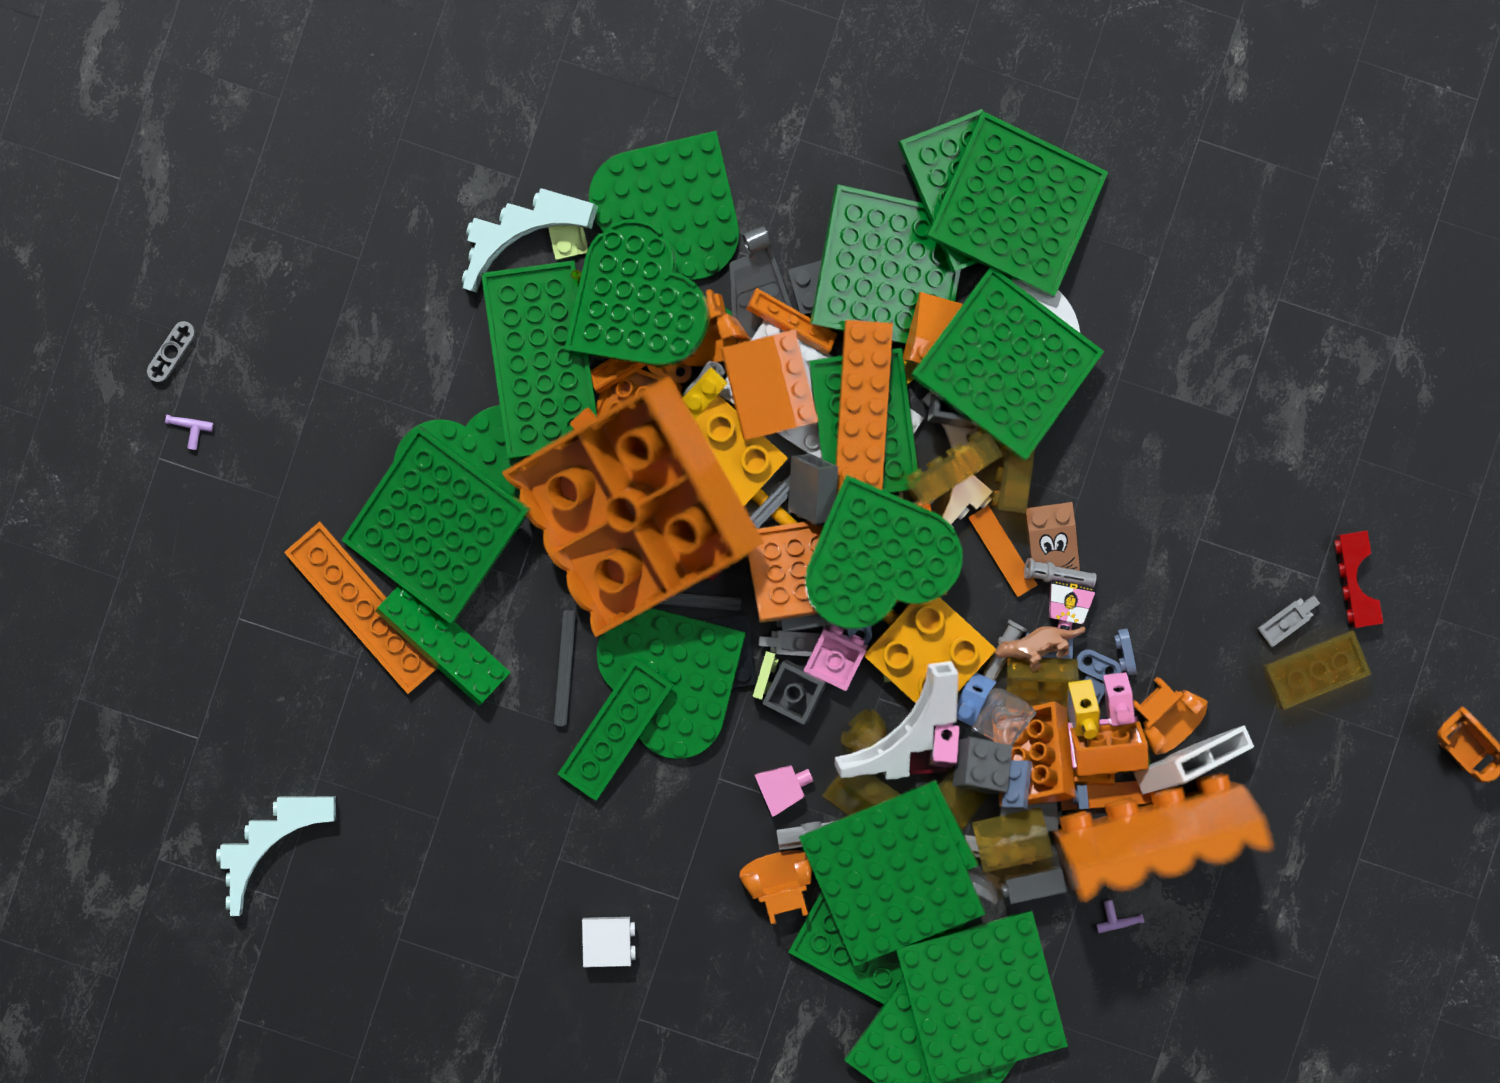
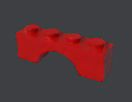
[1334,530,1383,628]

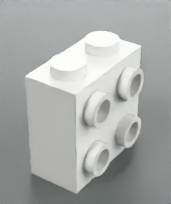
[582,917,636,967]

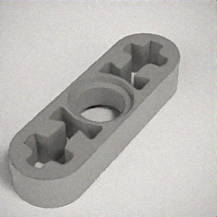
[147,321,196,382]

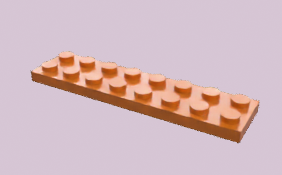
[835,320,893,497]
[284,521,438,694]

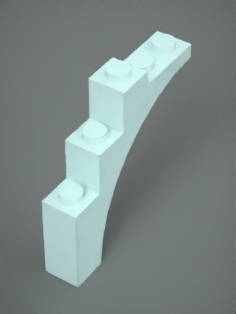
[462,188,598,293]
[216,796,336,916]

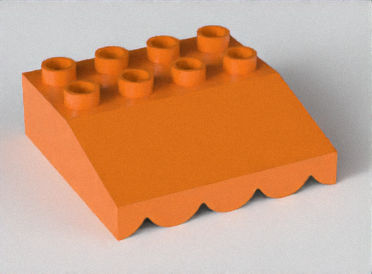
[502,376,764,637]
[1051,772,1272,900]

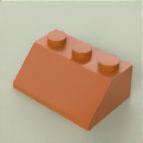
[1070,721,1148,777]

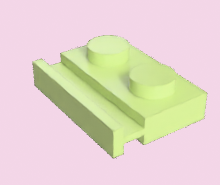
[548,225,588,260]
[753,651,778,699]

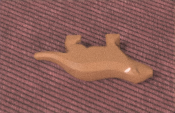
[995,626,1086,672]

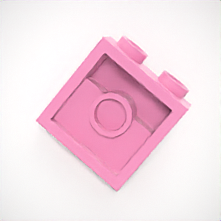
[804,625,867,691]

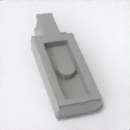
[1257,596,1320,647]
[758,630,821,656]

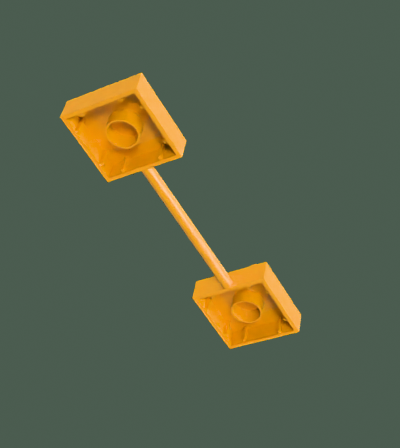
[695,394,997,704]

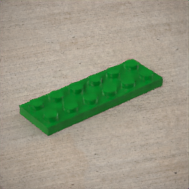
[375,585,511,706]
[558,658,674,801]

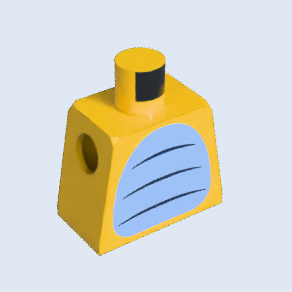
[1067,679,1099,739]

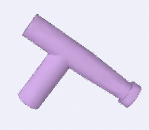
[165,415,213,450]
[1096,900,1144,933]

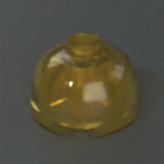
[840,708,887,753]

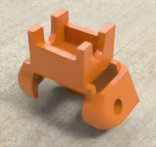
[682,289,751,367]
[1133,677,1208,755]
[1437,706,1500,783]
[739,850,812,924]

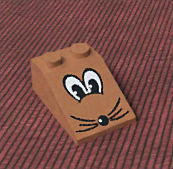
[1024,502,1080,571]

